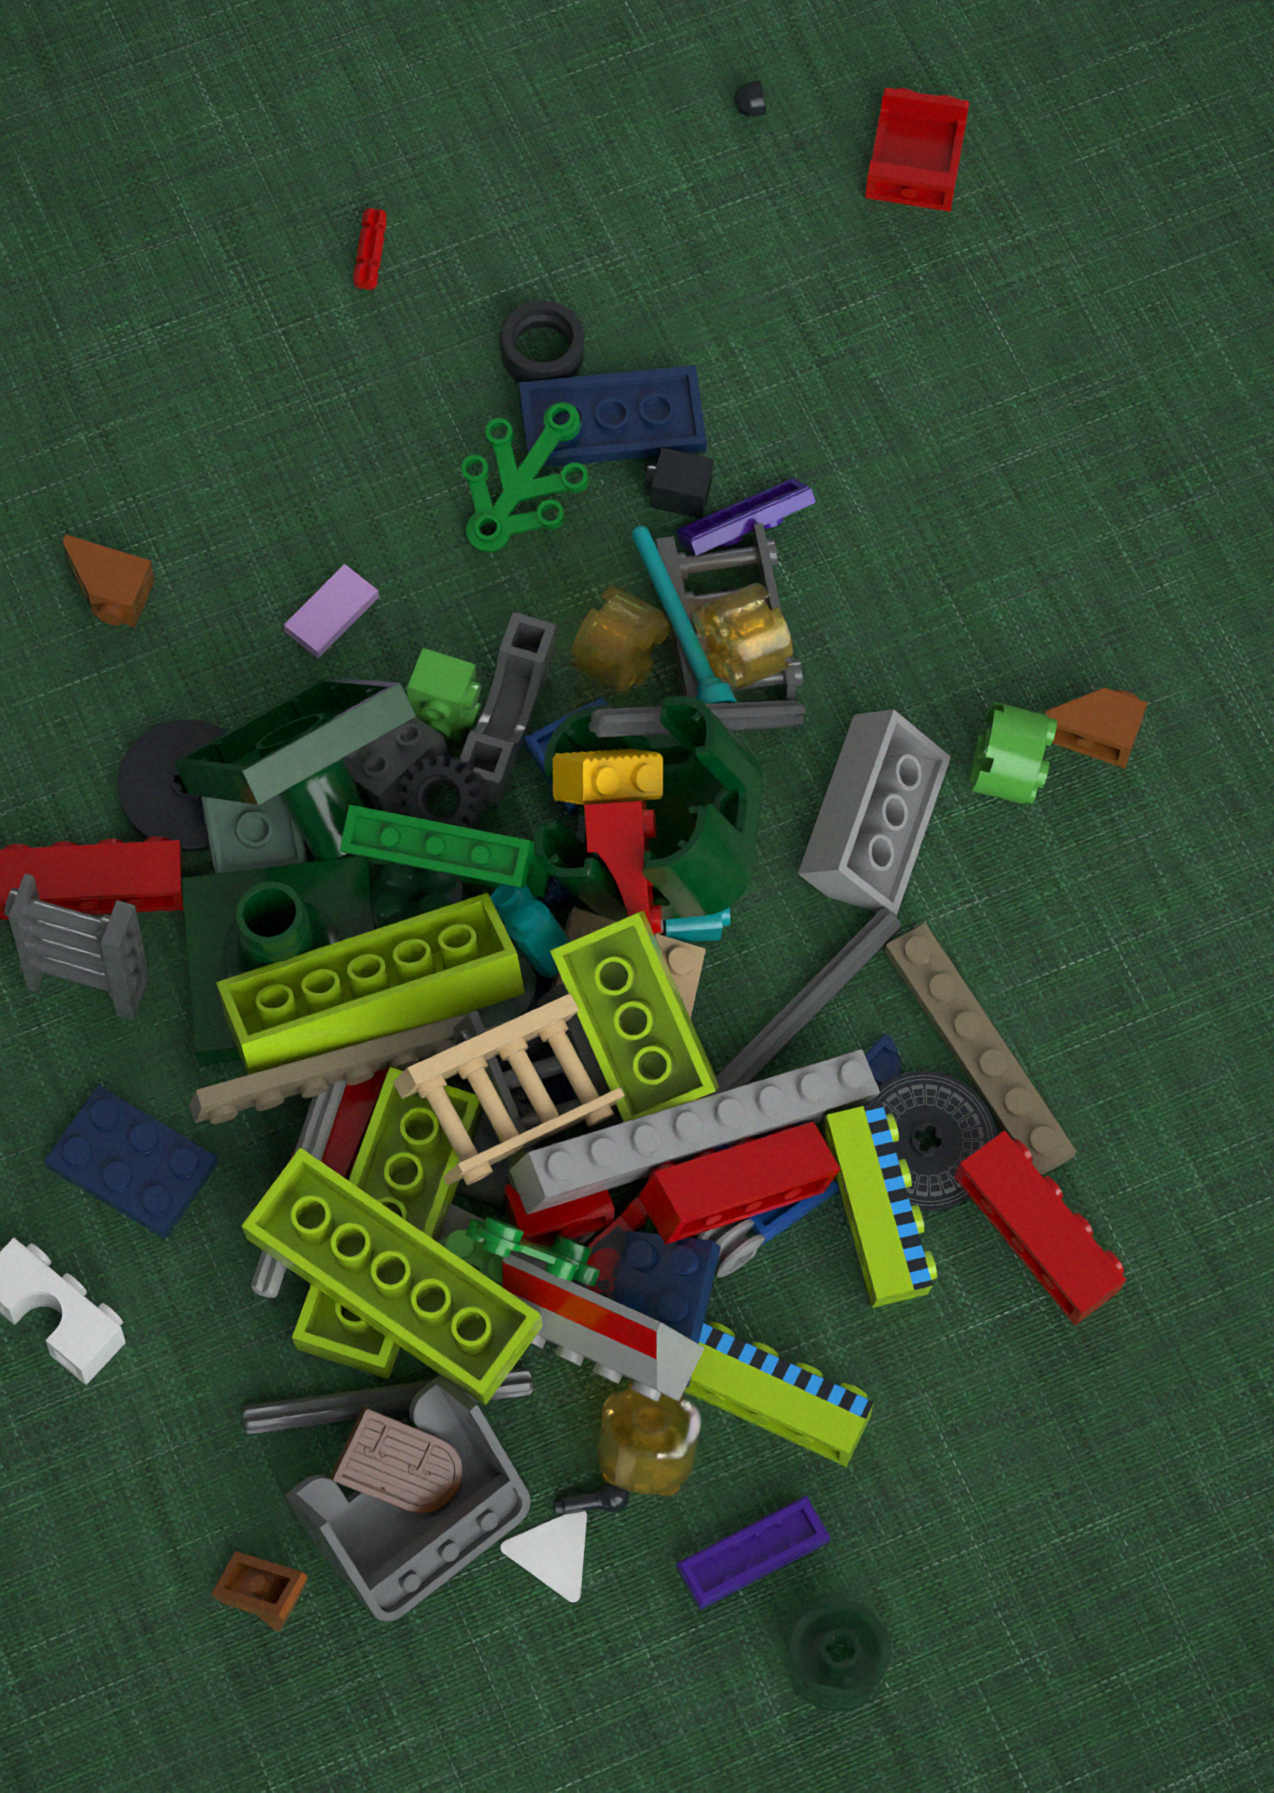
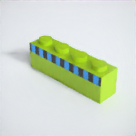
[822,1102,937,1308]
[684,1322,874,1467]

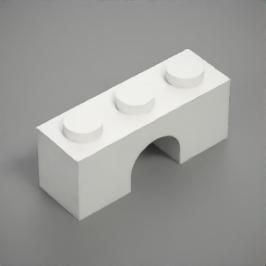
[0,1238,126,1385]

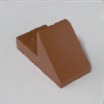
[211,1551,308,1632]

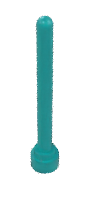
[632,526,737,704]

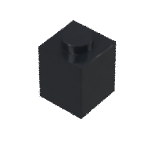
[644,448,714,519]

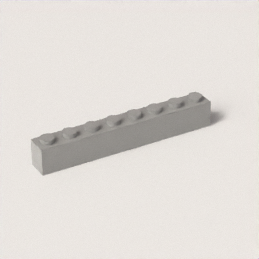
[510,1049,880,1215]

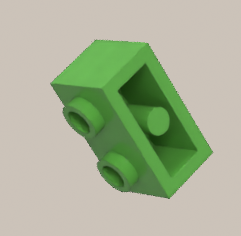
[407,648,482,743]

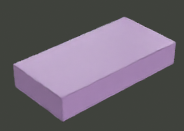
[284,564,379,658]

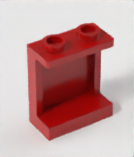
[865,88,969,212]

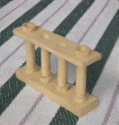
[393,994,625,1186]

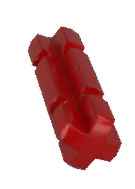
[353,208,387,290]

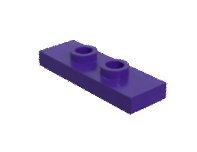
[676,478,816,556]
[676,1496,830,1610]

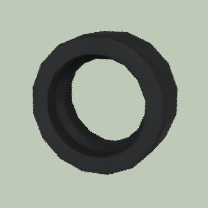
[500,300,585,382]

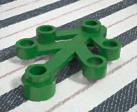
[461,402,589,553]
[465,1217,601,1287]

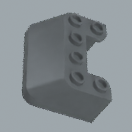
[284,1375,531,1621]

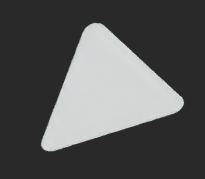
[500,1511,587,1602]

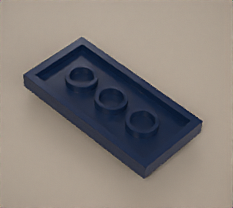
[519,365,707,468]

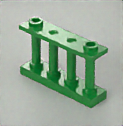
[339,805,550,898]

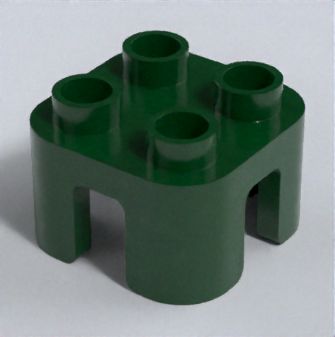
[534,696,763,922]

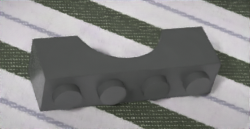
[456,612,557,806]

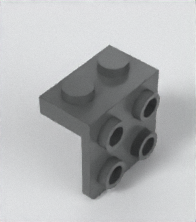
[344,717,451,814]

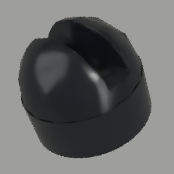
[734,80,767,117]

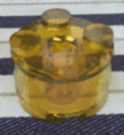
[693,583,793,689]
[570,585,672,692]
[597,1382,700,1496]

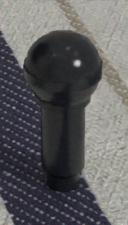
[554,1479,630,1515]

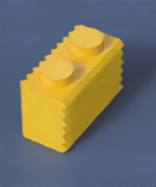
[553,748,663,805]

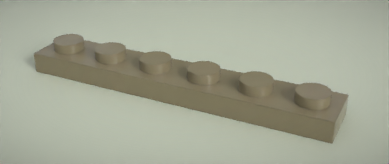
[884,923,1076,1175]
[189,1014,467,1124]

